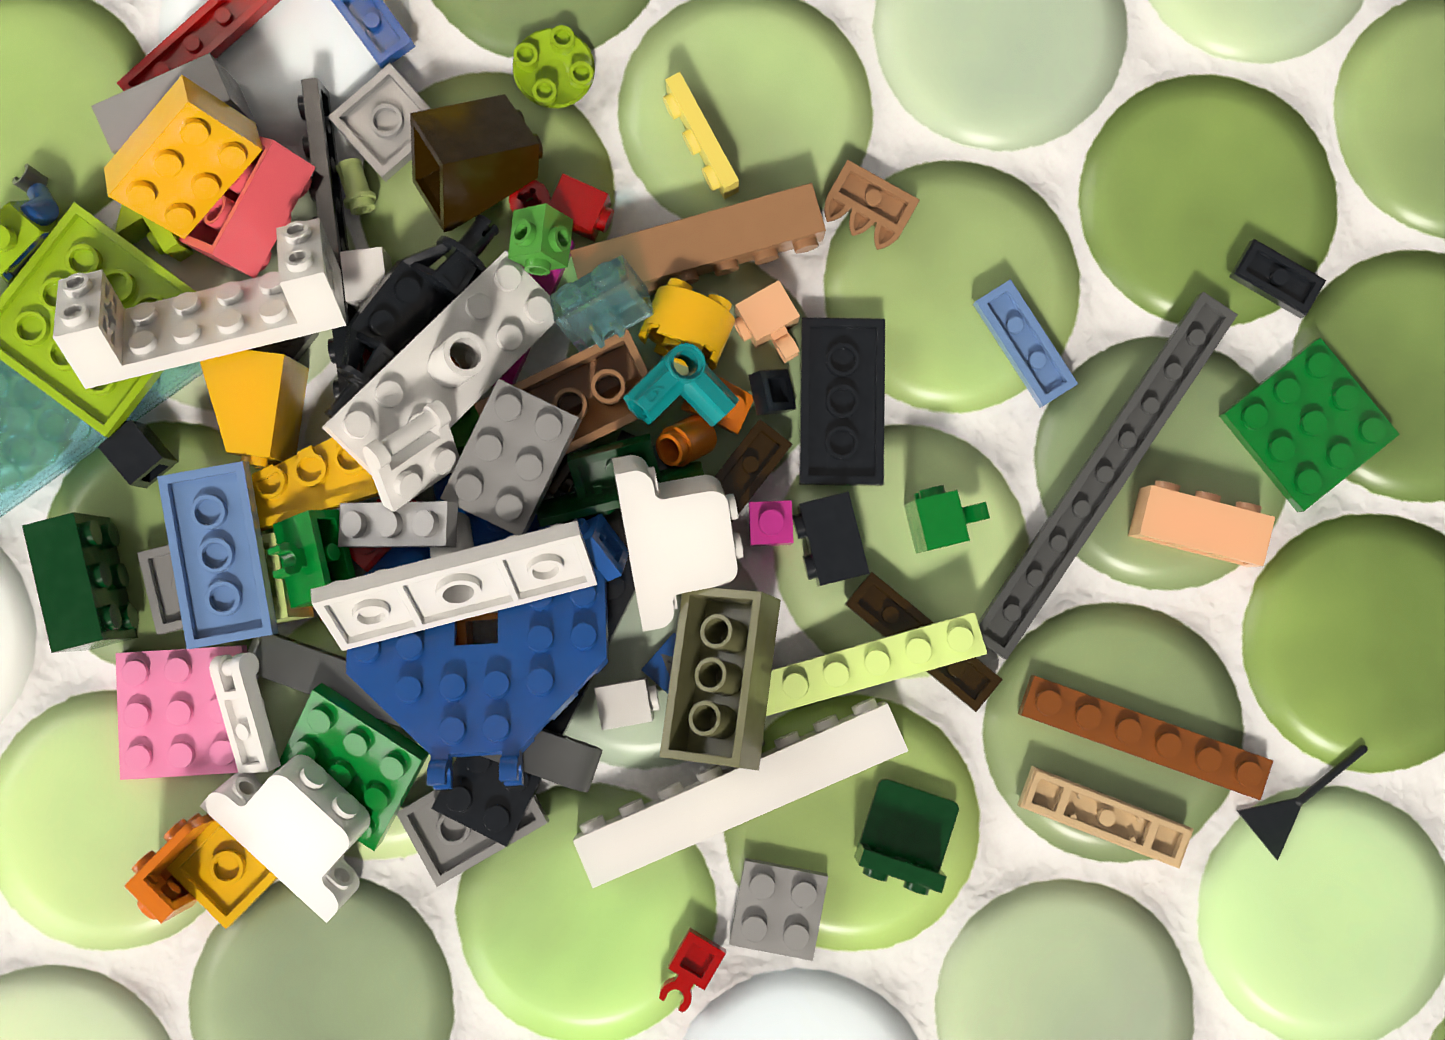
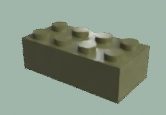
[659,588,781,771]

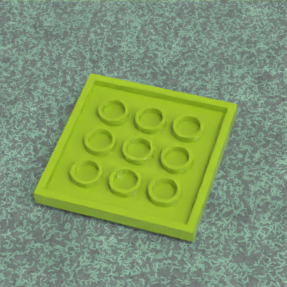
[0,202,197,438]

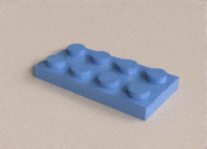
[157,461,278,650]

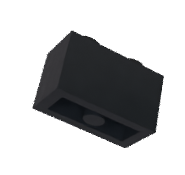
[792,491,870,587]

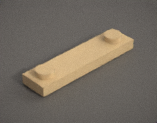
[1017,766,1194,869]

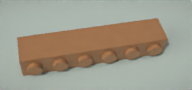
[570,183,826,309]

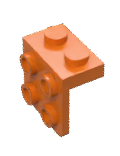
[124,813,214,924]

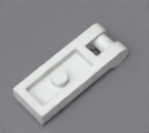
[209,652,281,773]

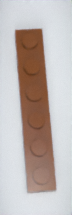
[1018,675,1274,800]

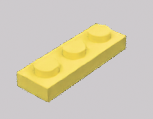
[663,72,739,200]

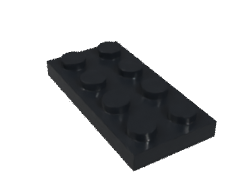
[799,317,885,486]

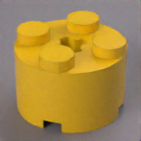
[638,278,735,370]

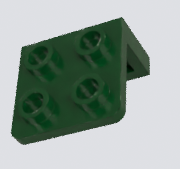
[854,778,959,895]

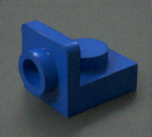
[575,513,629,582]

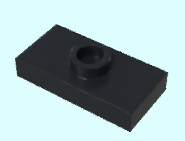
[1229,239,1326,319]

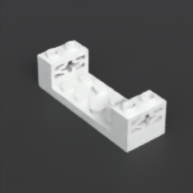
[53,218,346,389]

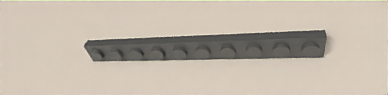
[978,292,1238,660]

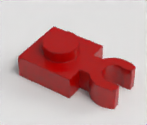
[659,928,726,1013]

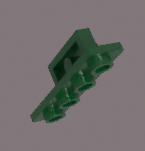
[537,433,704,527]

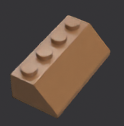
[474,329,649,455]

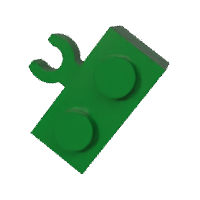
[904,485,990,554]
[267,509,356,608]

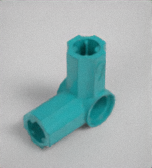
[623,343,739,427]

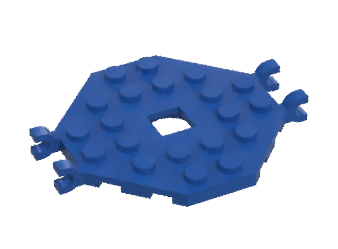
[346,473,609,790]

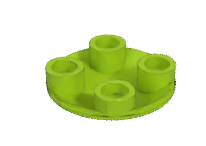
[513,25,595,108]

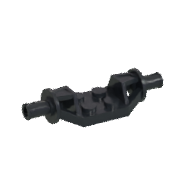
[324,214,499,419]

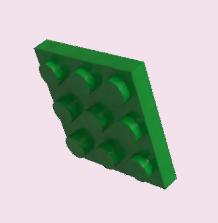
[1219,337,1400,513]
[273,682,429,851]

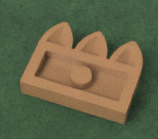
[824,160,920,250]

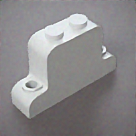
[612,455,743,632]
[200,755,371,923]

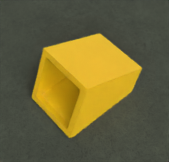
[200,350,309,469]

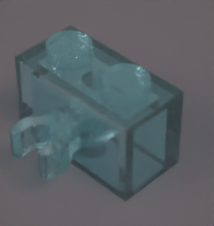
[550,255,654,352]

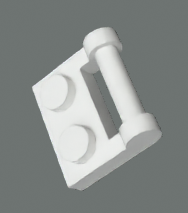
[363,400,460,512]

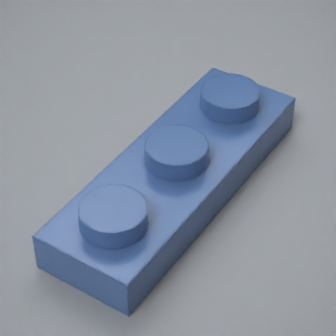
[973,279,1078,408]

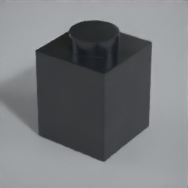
[98,419,178,489]

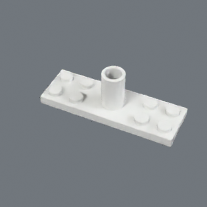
[322,250,565,474]
[311,512,597,651]

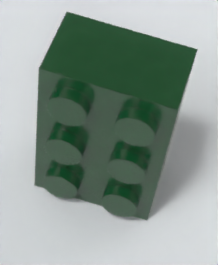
[22,512,139,653]

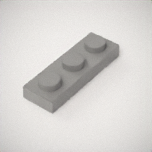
[338,501,458,548]

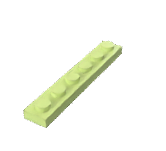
[766,611,987,716]

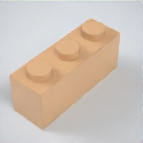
[1128,481,1275,567]

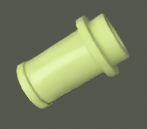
[335,158,377,215]

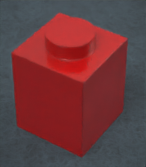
[548,174,614,242]

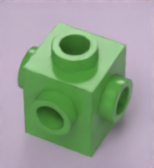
[508,203,573,276]

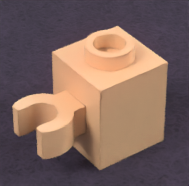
[734,280,800,364]

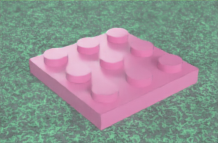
[115,645,247,780]

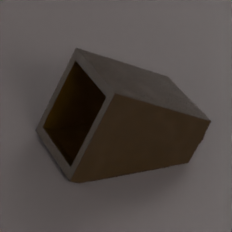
[410,94,543,232]

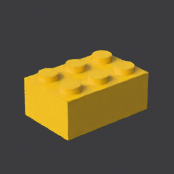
[104,75,263,239]

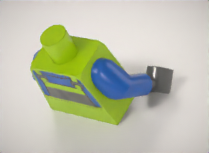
[0,164,59,285]

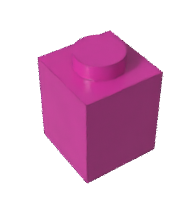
[748,500,794,547]

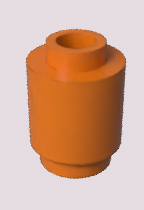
[656,414,717,467]

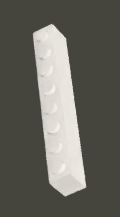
[573,698,908,888]

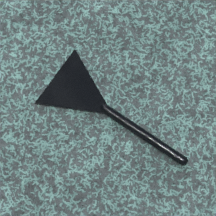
[1236,745,1368,861]

